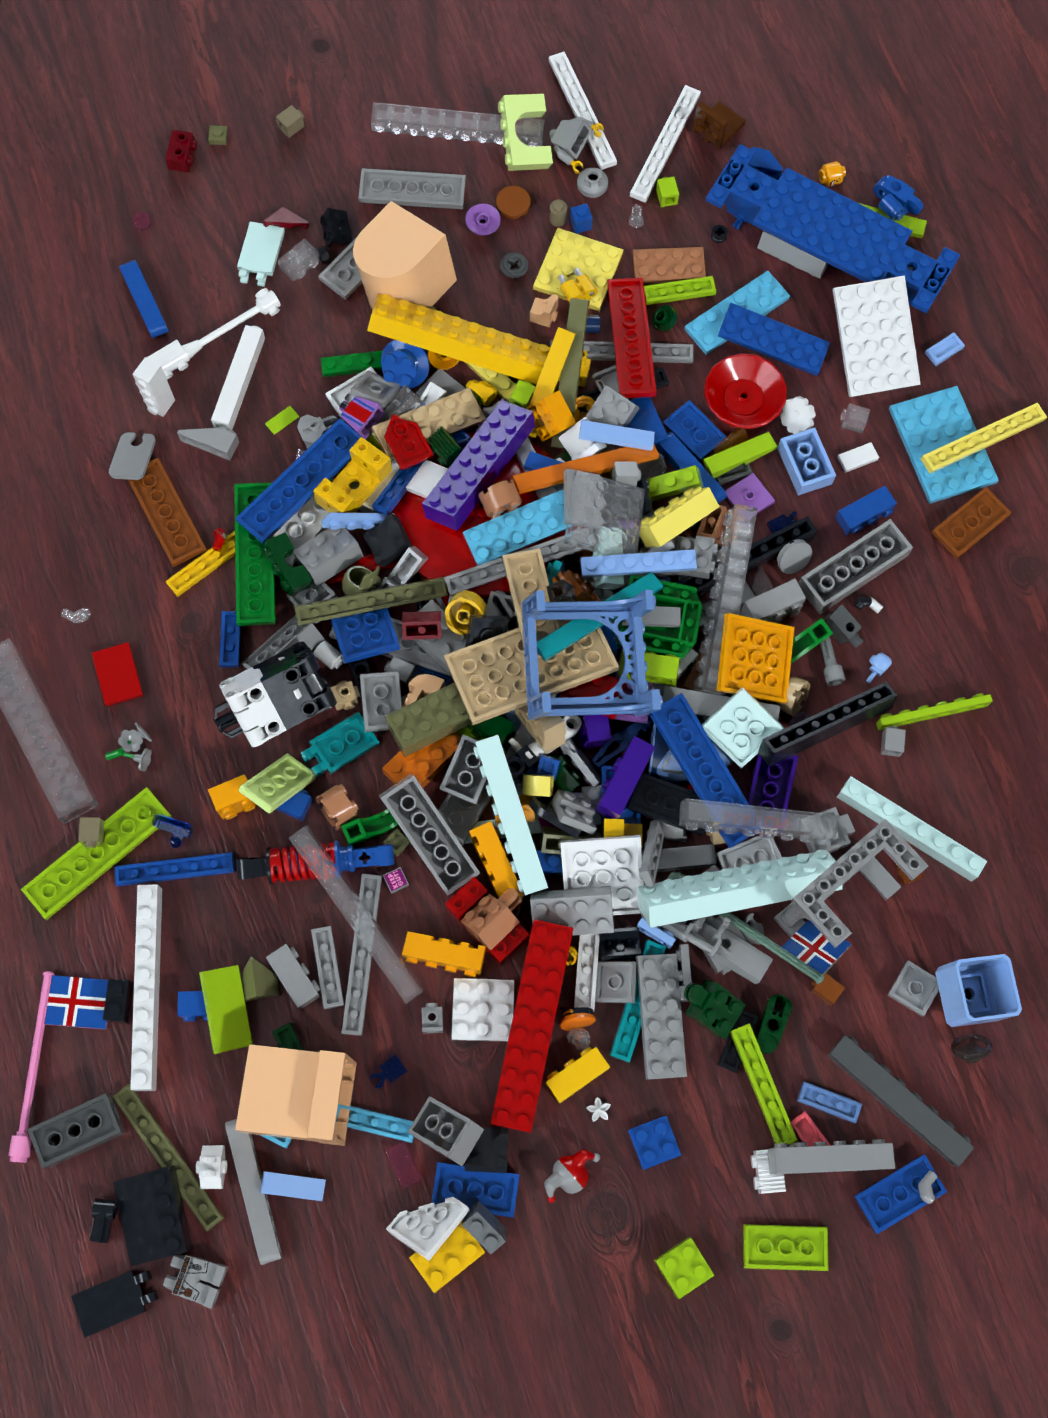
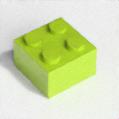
[654,1237,715,1299]

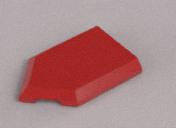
[384,414,434,470]

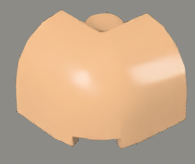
[402,674,445,708]

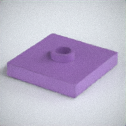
[725,473,775,522]

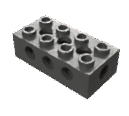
[27,1093,126,1169]

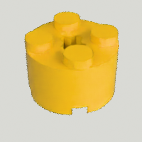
[445,590,487,635]

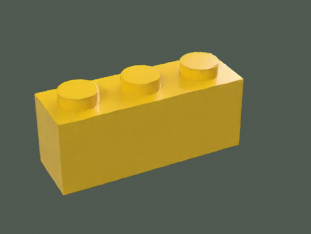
[545,1047,610,1104]

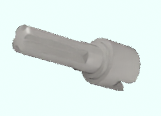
[820,636,846,686]

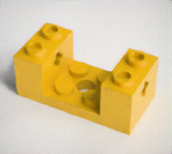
[313,437,392,513]

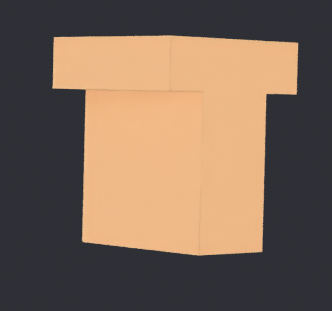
[235,1044,357,1146]

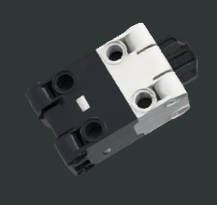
[213,641,337,747]

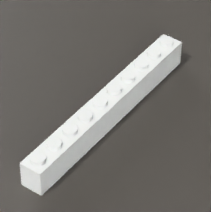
[130,885,162,1091]

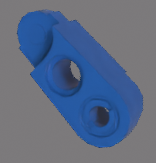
[873,175,924,215]

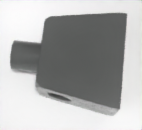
[824,605,864,648]

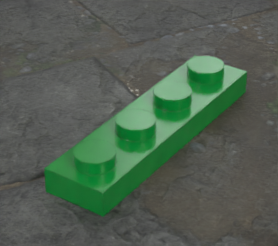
[321,350,383,377]

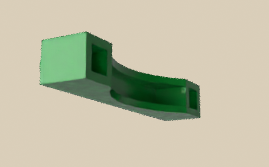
[730,618,833,696]

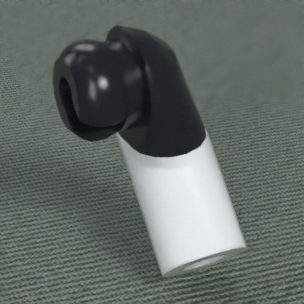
[854,596,883,614]

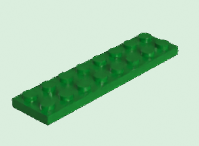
[234,482,276,626]

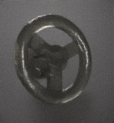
[951,1034,993,1063]

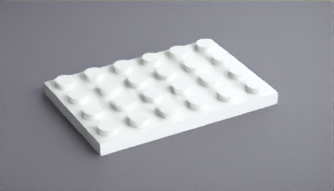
[833,276,920,397]

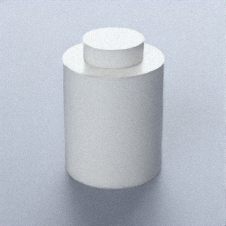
[314,641,343,670]

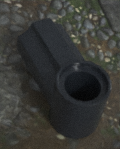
[89,1198,118,1243]

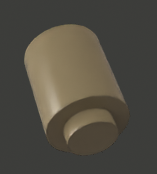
[549,200,567,227]

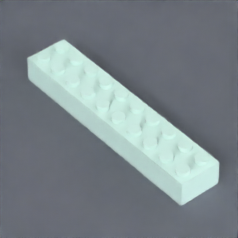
[637,850,842,928]

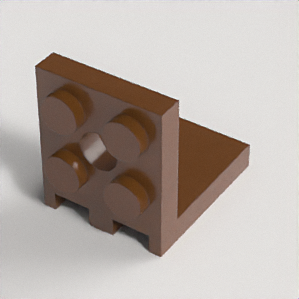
[693,101,746,151]

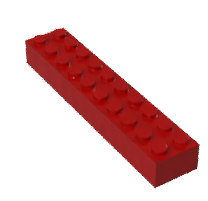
[491,919,574,1133]

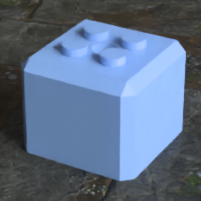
[935,954,1022,1027]

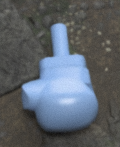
[866,652,892,683]

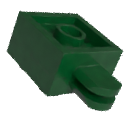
[684,980,746,1040]

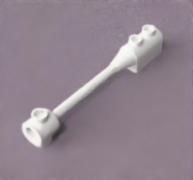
[147,288,281,380]

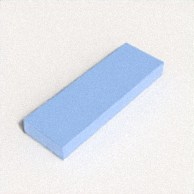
[260,1171,326,1201]

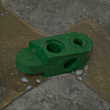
[756,994,792,1054]

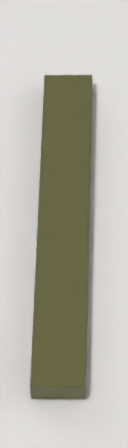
[551,298,590,448]
[294,576,448,626]
[112,1084,225,1232]

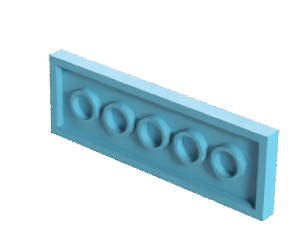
[684,271,790,355]
[463,489,574,566]

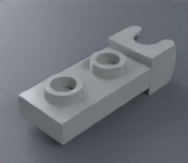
[675,944,692,1002]

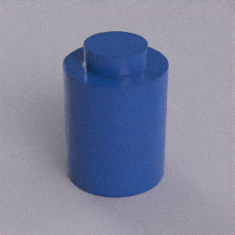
[878,193,906,221]

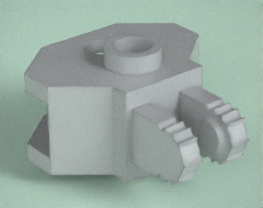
[297,414,338,449]

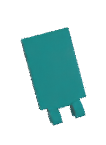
[301,712,379,778]

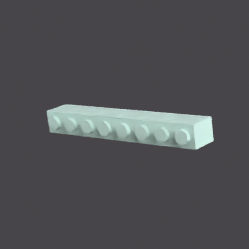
[473,735,548,895]
[837,776,987,882]

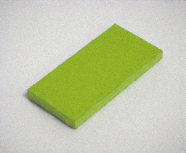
[199,965,253,1054]
[743,1224,828,1271]

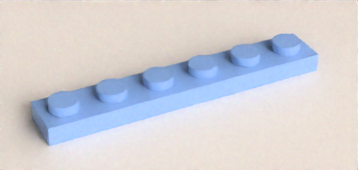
[580,550,697,578]

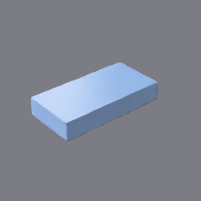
[925,332,965,366]

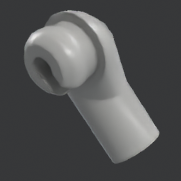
[918,1170,938,1204]

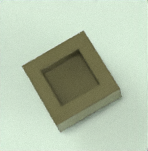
[208,125,228,145]
[383,829,411,857]

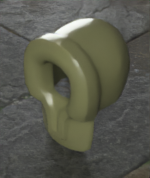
[342,566,382,596]

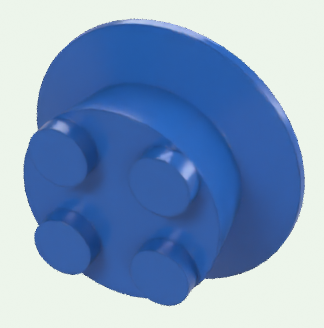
[381,340,429,388]

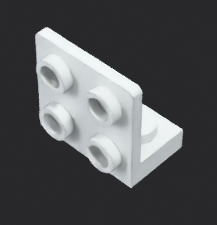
[559,417,607,460]

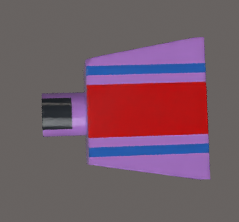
[339,396,386,440]

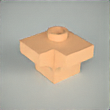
[529,294,559,328]

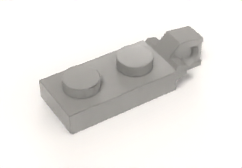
[560,738,601,787]

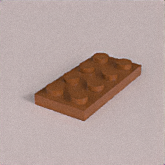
[931,487,1011,559]

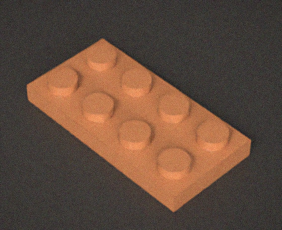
[633,247,706,284]

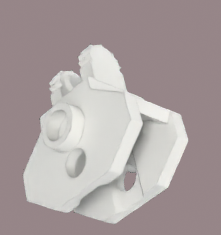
[196,1145,227,1189]

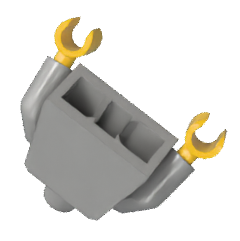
[549,116,604,174]

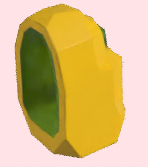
[466,380,498,407]

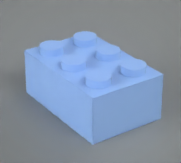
[777,428,836,496]

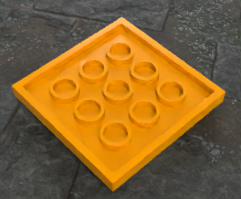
[716,613,794,703]

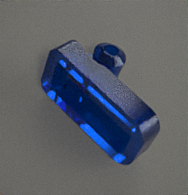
[152,814,193,848]

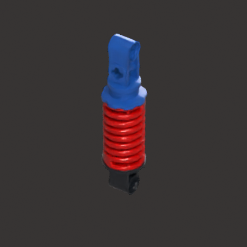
[236,841,395,885]

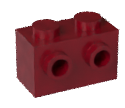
[165,130,197,172]
[402,611,442,640]

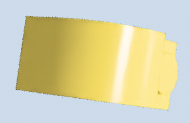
[522,773,554,797]

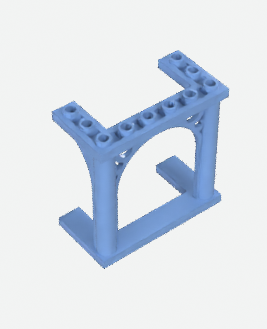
[521,590,663,720]

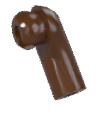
[512,896,531,921]

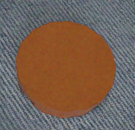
[496,186,531,219]

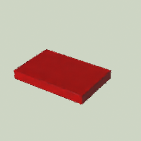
[91,642,144,707]

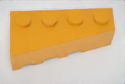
[469,821,524,898]
[402,931,486,977]

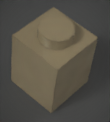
[276,105,305,138]
[78,817,104,848]

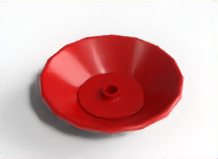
[704,353,787,429]

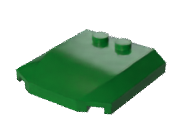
[617,574,702,660]

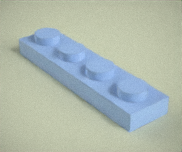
[321,513,395,530]

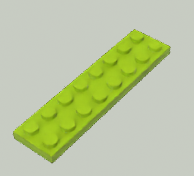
[21,787,172,920]

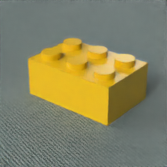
[409,1220,486,1293]

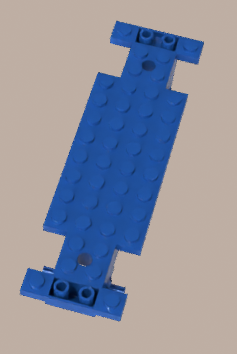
[706,144,960,314]

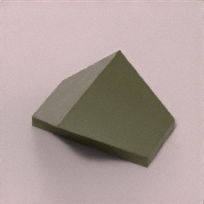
[240,957,280,1002]

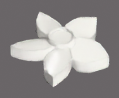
[586,1097,611,1122]

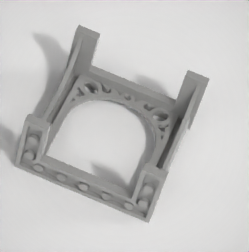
[773,819,928,948]

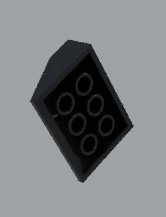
[114,1165,193,1266]

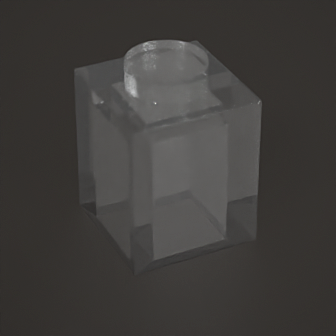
[840,403,870,433]

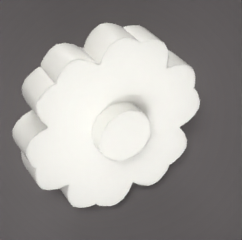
[780,396,816,434]

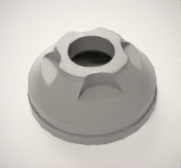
[577,167,608,198]

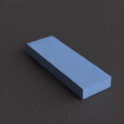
[797,1082,862,1124]

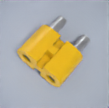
[558,268,598,303]

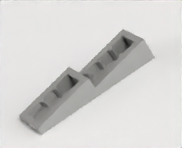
[376,546,428,590]

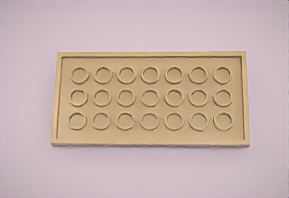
[444,620,619,725]

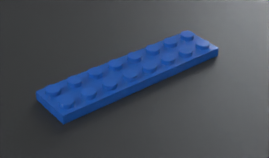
[235,419,363,545]
[649,693,763,848]

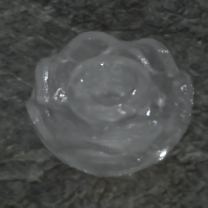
[567,1027,591,1050]

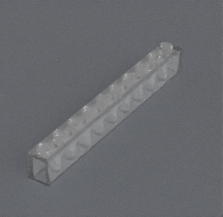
[371,102,545,147]
[289,825,423,1004]

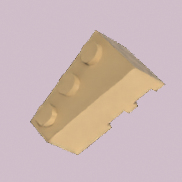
[515,705,566,754]

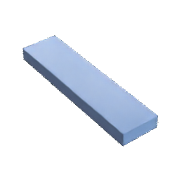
[579,420,655,451]

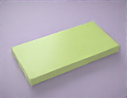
[239,753,317,814]

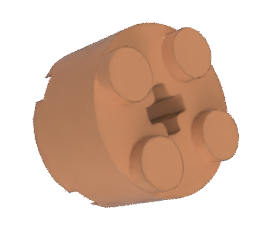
[478,480,522,520]
[316,784,358,831]

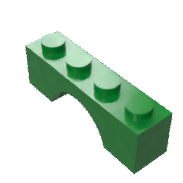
[341,809,400,847]

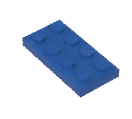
[854,1154,947,1234]
[431,1162,520,1218]

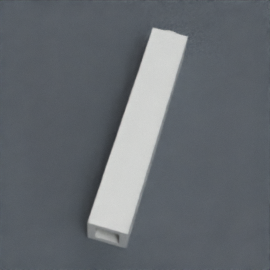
[211,325,265,430]

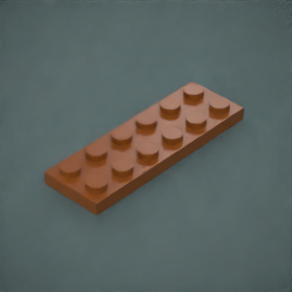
[128,458,207,567]

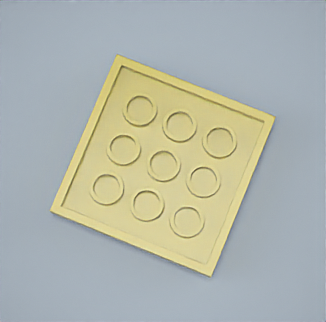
[533,228,623,312]

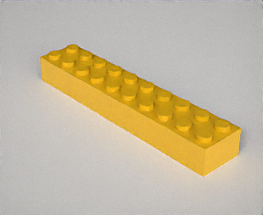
[367,293,550,384]

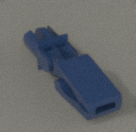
[592,715,654,771]

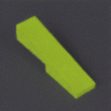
[704,432,778,479]

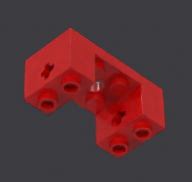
[445,877,529,966]

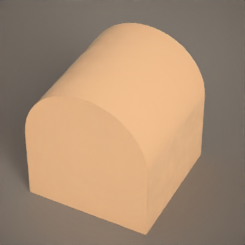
[353,201,457,310]

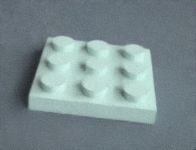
[702,687,784,768]

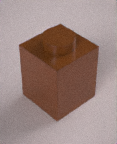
[811,973,845,1006]

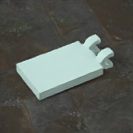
[237,221,285,287]

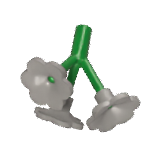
[105,722,152,772]

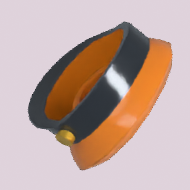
[559,1007,596,1031]

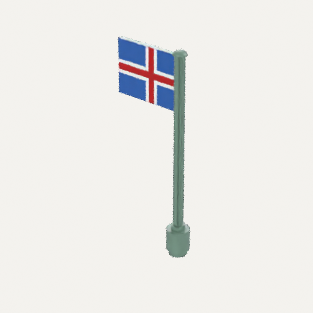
[668,871,851,984]

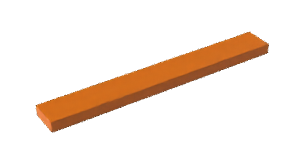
[513,445,659,494]

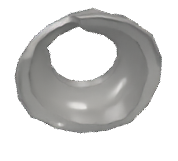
[742,913,764,945]

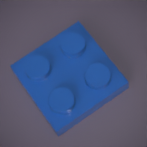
[628,1116,681,1170]

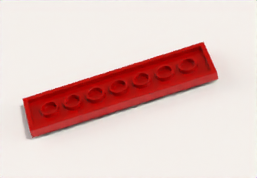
[607,278,656,398]

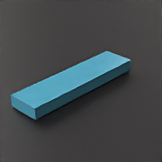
[336,1104,414,1143]

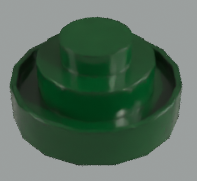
[653,305,677,332]

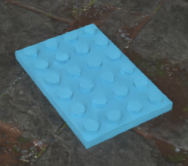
[889,386,999,504]

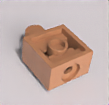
[460,888,522,950]

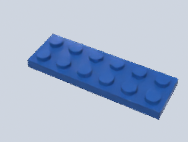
[718,303,830,376]

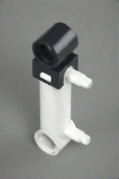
[507,715,582,781]

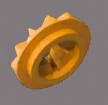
[574,395,595,423]

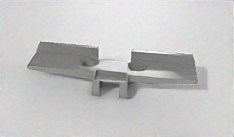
[640,911,773,984]

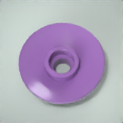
[465,204,500,235]

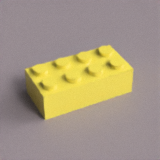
[635,486,720,547]

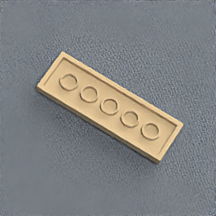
[371,387,486,460]
[502,548,565,658]

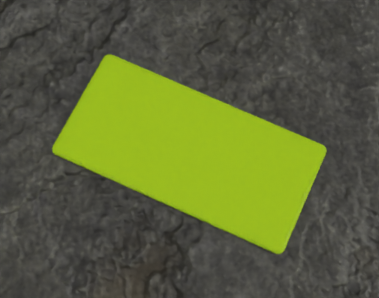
[265,406,299,435]

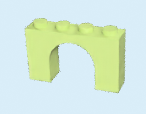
[498,94,553,171]

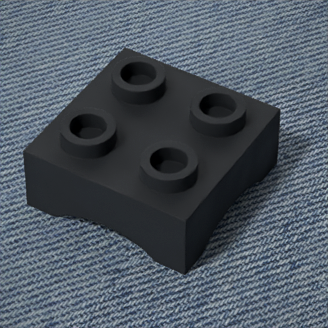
[362,513,413,568]
[465,1127,508,1173]

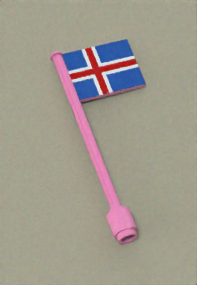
[8,971,108,1163]

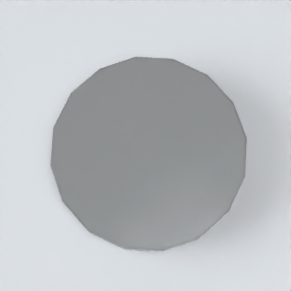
[777,539,812,574]

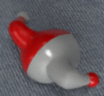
[544,1149,600,1203]

